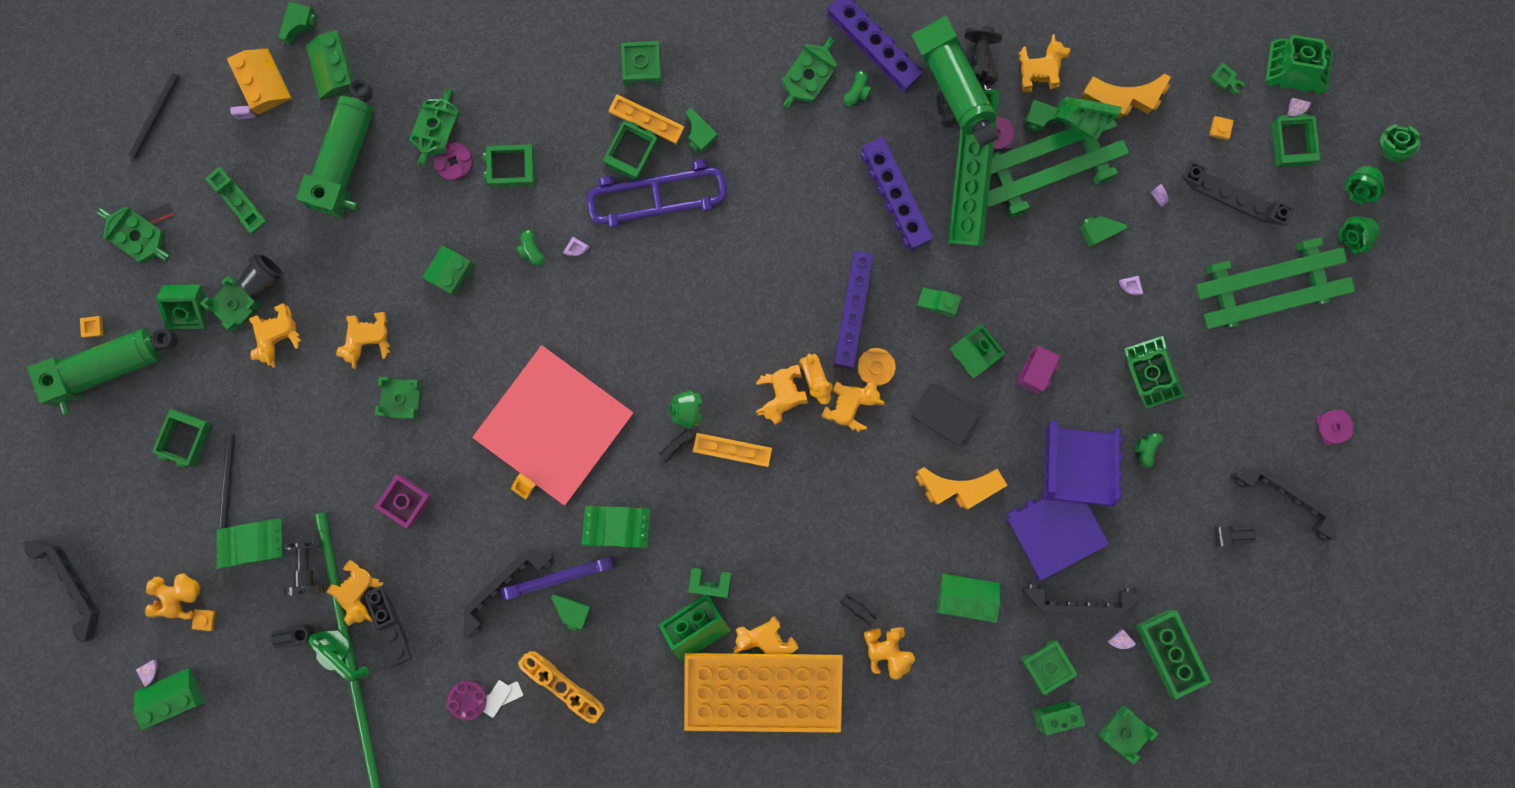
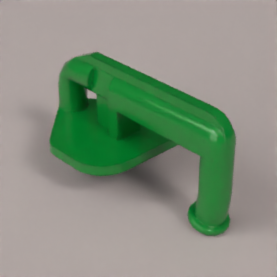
[308,630,369,682]

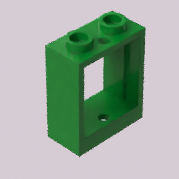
[1271,114,1320,168]
[603,121,658,180]
[483,144,536,188]
[152,409,212,469]
[1032,700,1085,736]

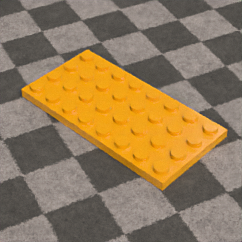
[684,653,843,732]

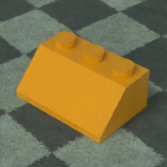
[227,48,292,115]

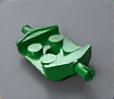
[781,37,837,110]
[409,89,461,167]
[97,206,171,263]

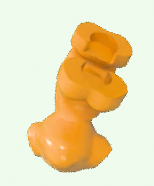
[145,573,200,620]
[864,627,915,680]

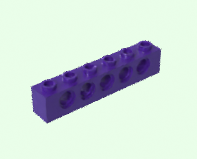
[827,0,922,93]
[860,137,933,251]
[834,251,874,369]

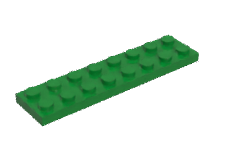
[948,90,1000,246]

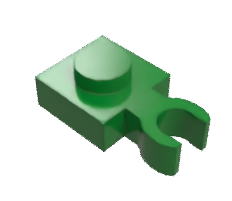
[1209,62,1245,95]

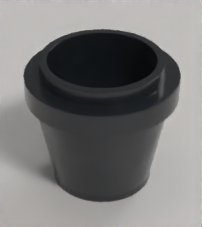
[237,254,284,299]

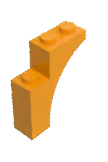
[1080,74,1171,119]
[915,467,1008,509]

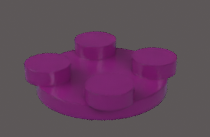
[993,117,1014,150]
[1316,409,1353,445]

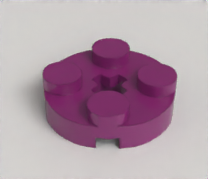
[434,142,473,181]

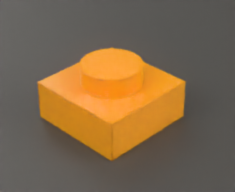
[1209,116,1234,140]
[80,316,104,338]
[511,473,536,500]
[191,609,216,631]

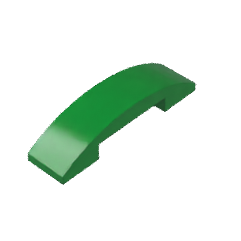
[205,166,266,234]

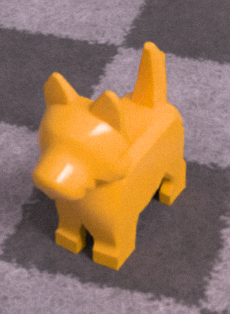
[1018,34,1071,93]
[249,303,301,368]
[336,312,390,369]
[799,353,833,404]
[756,365,808,425]
[822,382,885,432]
[326,560,383,626]
[733,616,799,654]

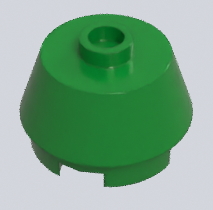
[1380,124,1420,163]
[1345,166,1384,204]
[1339,216,1380,254]
[669,390,702,429]

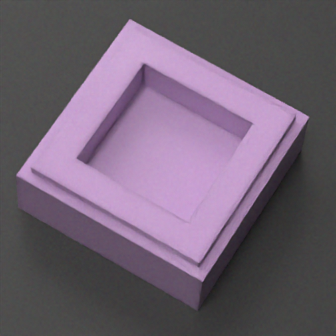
[230,106,256,120]

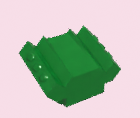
[1265,35,1333,95]
[1056,97,1122,140]
[1125,336,1185,409]
[581,506,650,548]
[217,518,282,569]

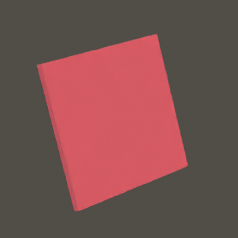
[472,345,634,506]

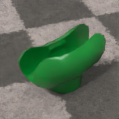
[844,71,872,106]
[517,230,545,266]
[1134,433,1164,468]

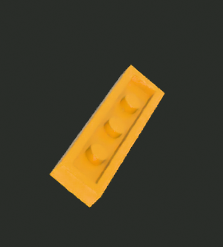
[608,94,685,145]
[693,433,772,467]

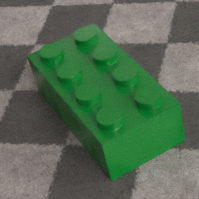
[1135,609,1211,699]

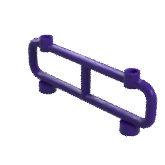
[587,160,727,228]

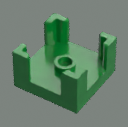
[621,41,662,87]
[200,276,262,333]
[375,377,423,420]
[688,568,731,598]
[1020,639,1078,695]
[1098,706,1158,764]

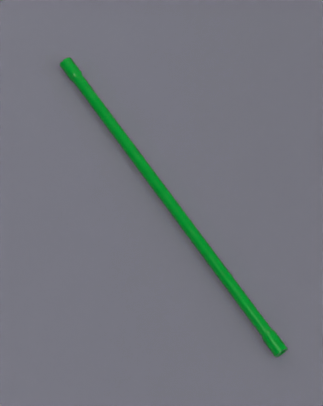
[314,512,381,788]

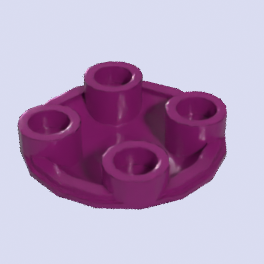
[447,681,487,721]

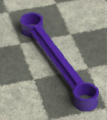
[501,556,616,600]

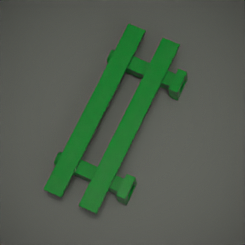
[987,120,1129,219]
[1196,237,1355,329]

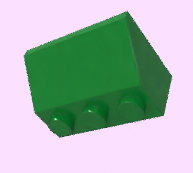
[306,30,354,100]
[936,573,1000,623]
[659,595,731,663]
[134,668,205,730]

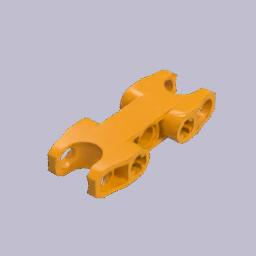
[518,651,605,723]

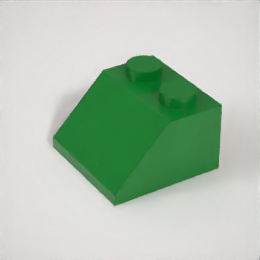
[422,246,475,297]
[156,284,206,330]
[950,324,1005,379]

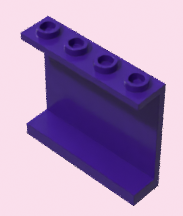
[1044,420,1122,507]
[1004,493,1109,581]

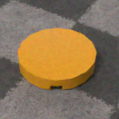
[857,348,896,386]

